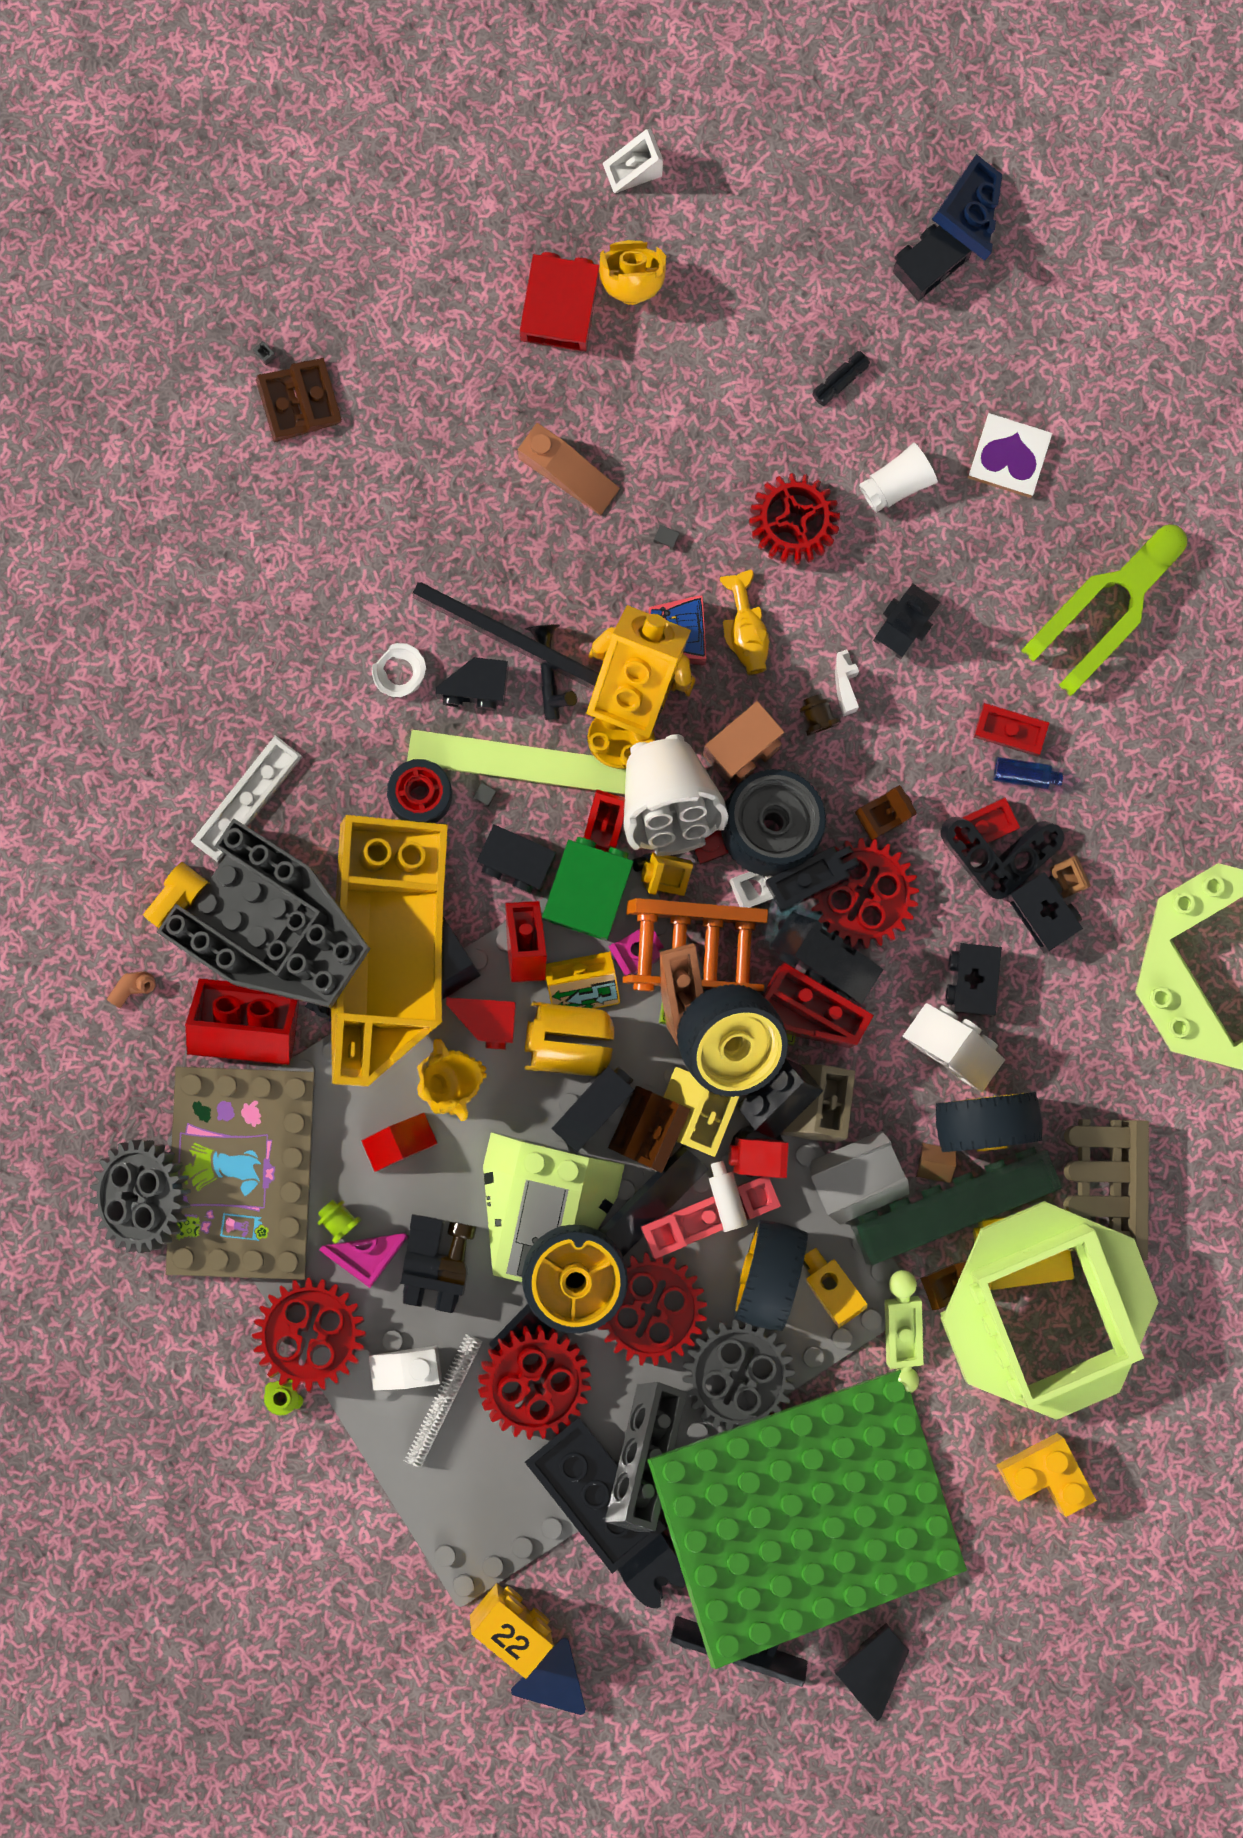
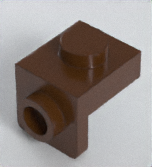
[855,785,917,841]
[920,1261,967,1310]

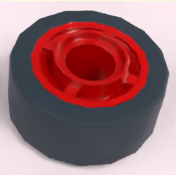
[387,759,452,823]

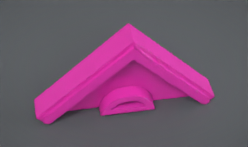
[319,1233,409,1288]

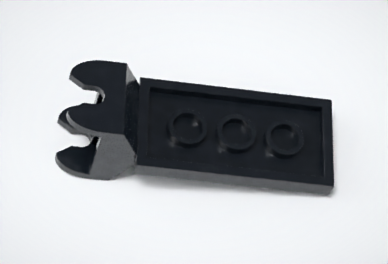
[525,1417,686,1608]

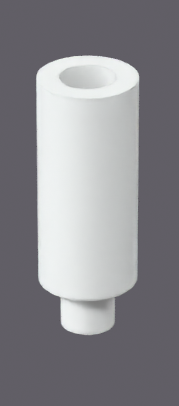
[709,1160,748,1232]

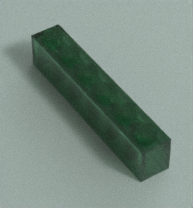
[851,1146,1062,1266]

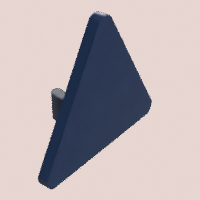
[511,1637,586,1715]

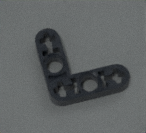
[941,816,1064,899]

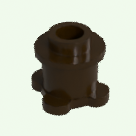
[799,694,841,736]

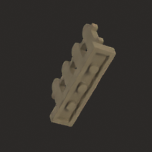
[1063,1119,1149,1260]

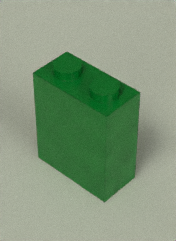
[542,837,634,942]

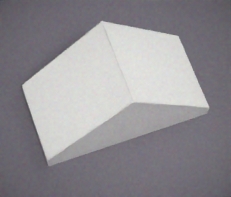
[603,129,663,193]

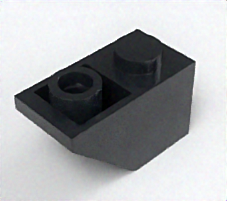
[435,657,509,711]

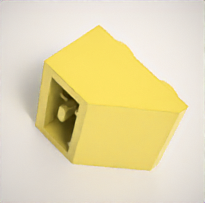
[663,1067,739,1157]

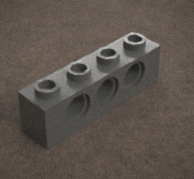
[605,1382,687,1532]

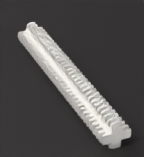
[405,1334,483,1467]

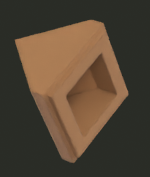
[1050,855,1091,898]
[916,1143,956,1183]

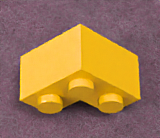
[996,1433,1097,1517]

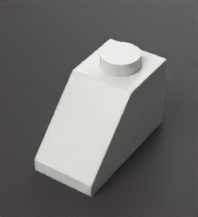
[369,1345,442,1390]

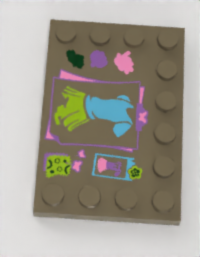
[165,1067,315,1280]

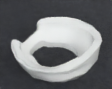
[372,643,426,697]

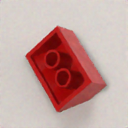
[185,978,299,1065]

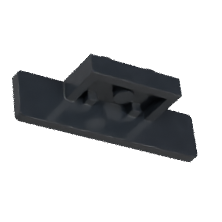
[670,1616,808,1687]

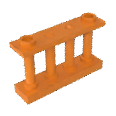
[622,898,768,992]

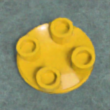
[587,718,655,769]

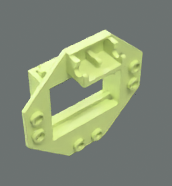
[1135,863,1243,1070]
[940,1201,1159,1420]

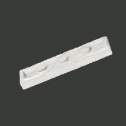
[191,735,302,863]

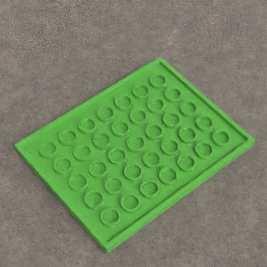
[647,1370,967,1669]

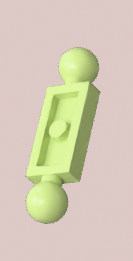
[885,1270,924,1393]

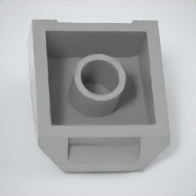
[811,1131,910,1225]

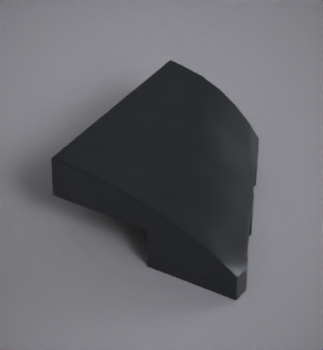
[834,1623,909,1721]

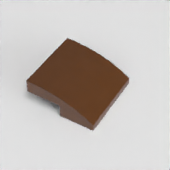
[256,358,342,442]
[608,1085,691,1173]

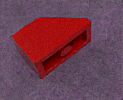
[505,901,547,982]
[446,997,516,1050]
[728,1138,789,1178]

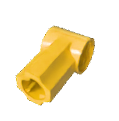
[143,862,210,928]

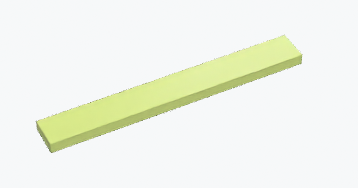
[407,730,626,796]

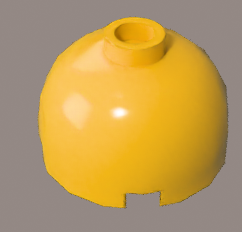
[599,240,666,305]

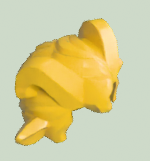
[417,1039,487,1121]

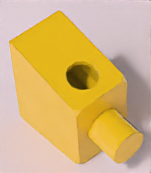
[803,1248,867,1329]

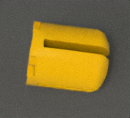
[524,1001,614,1077]

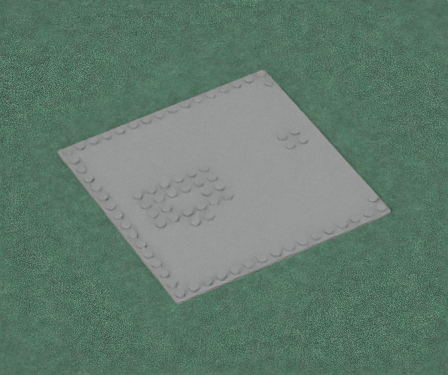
[167,848,917,1607]

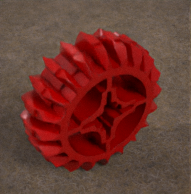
[749,473,840,565]

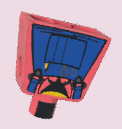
[648,596,707,665]

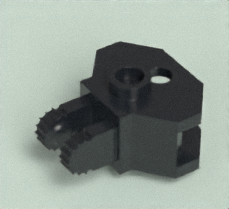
[873,583,940,660]

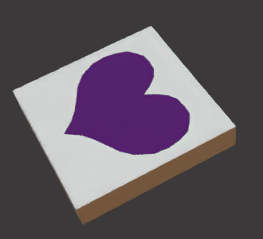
[967,413,1052,498]

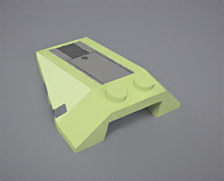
[483,1132,625,1282]

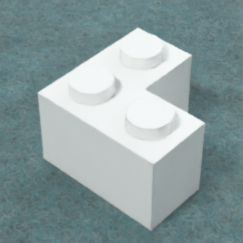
[903,1003,1005,1093]

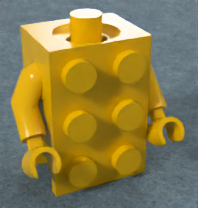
[586,605,696,739]

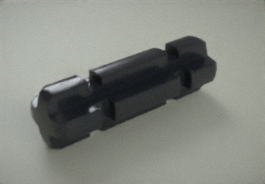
[812,351,870,406]

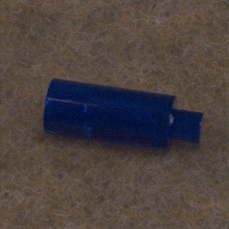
[993,757,1063,789]

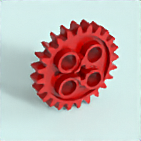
[810,838,919,949]
[598,1252,707,1366]
[252,1278,366,1393]
[478,1325,591,1440]

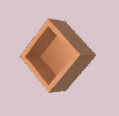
[702,701,784,785]

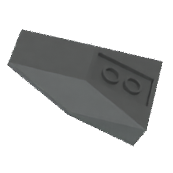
[157,818,370,1008]

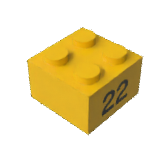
[470,1583,554,1679]

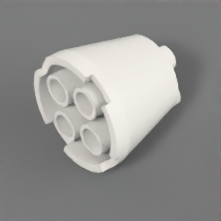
[623,734,728,856]

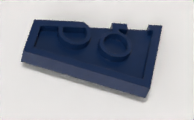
[932,154,1002,261]

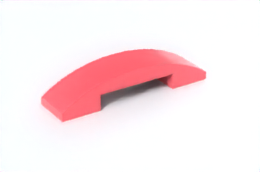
[641,1176,781,1259]

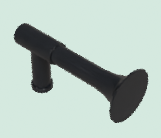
[525,624,577,720]

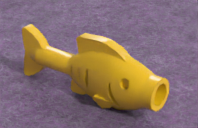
[720,570,770,675]

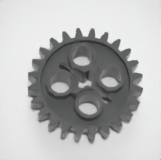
[90,1140,191,1253]
[682,1318,796,1431]

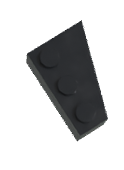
[770,912,884,1004]

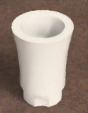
[859,442,938,513]

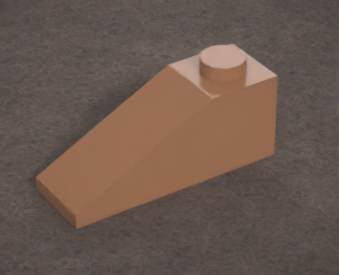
[517,423,620,516]
[660,943,703,1046]

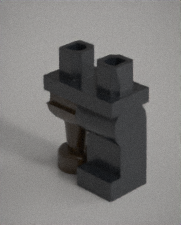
[400,1214,476,1313]

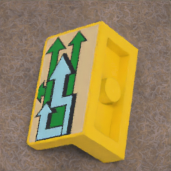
[546,951,620,1009]

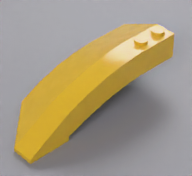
[331,815,448,1087]

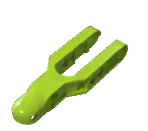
[1021,524,1188,697]

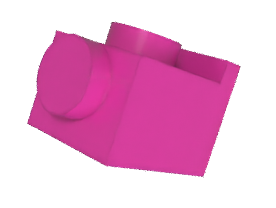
[608,929,664,976]

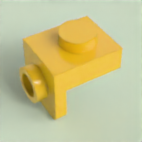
[641,852,694,896]

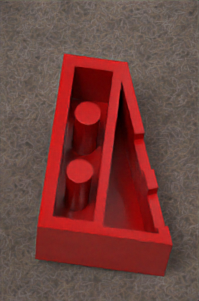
[762,963,874,1048]

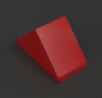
[583,789,625,852]
[361,1112,438,1172]

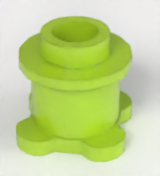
[317,1200,362,1244]
[264,1380,304,1416]

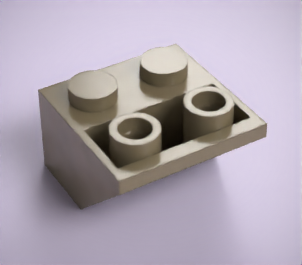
[781,1064,855,1144]

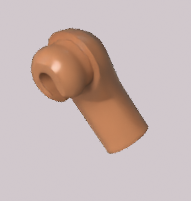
[106,971,156,1009]

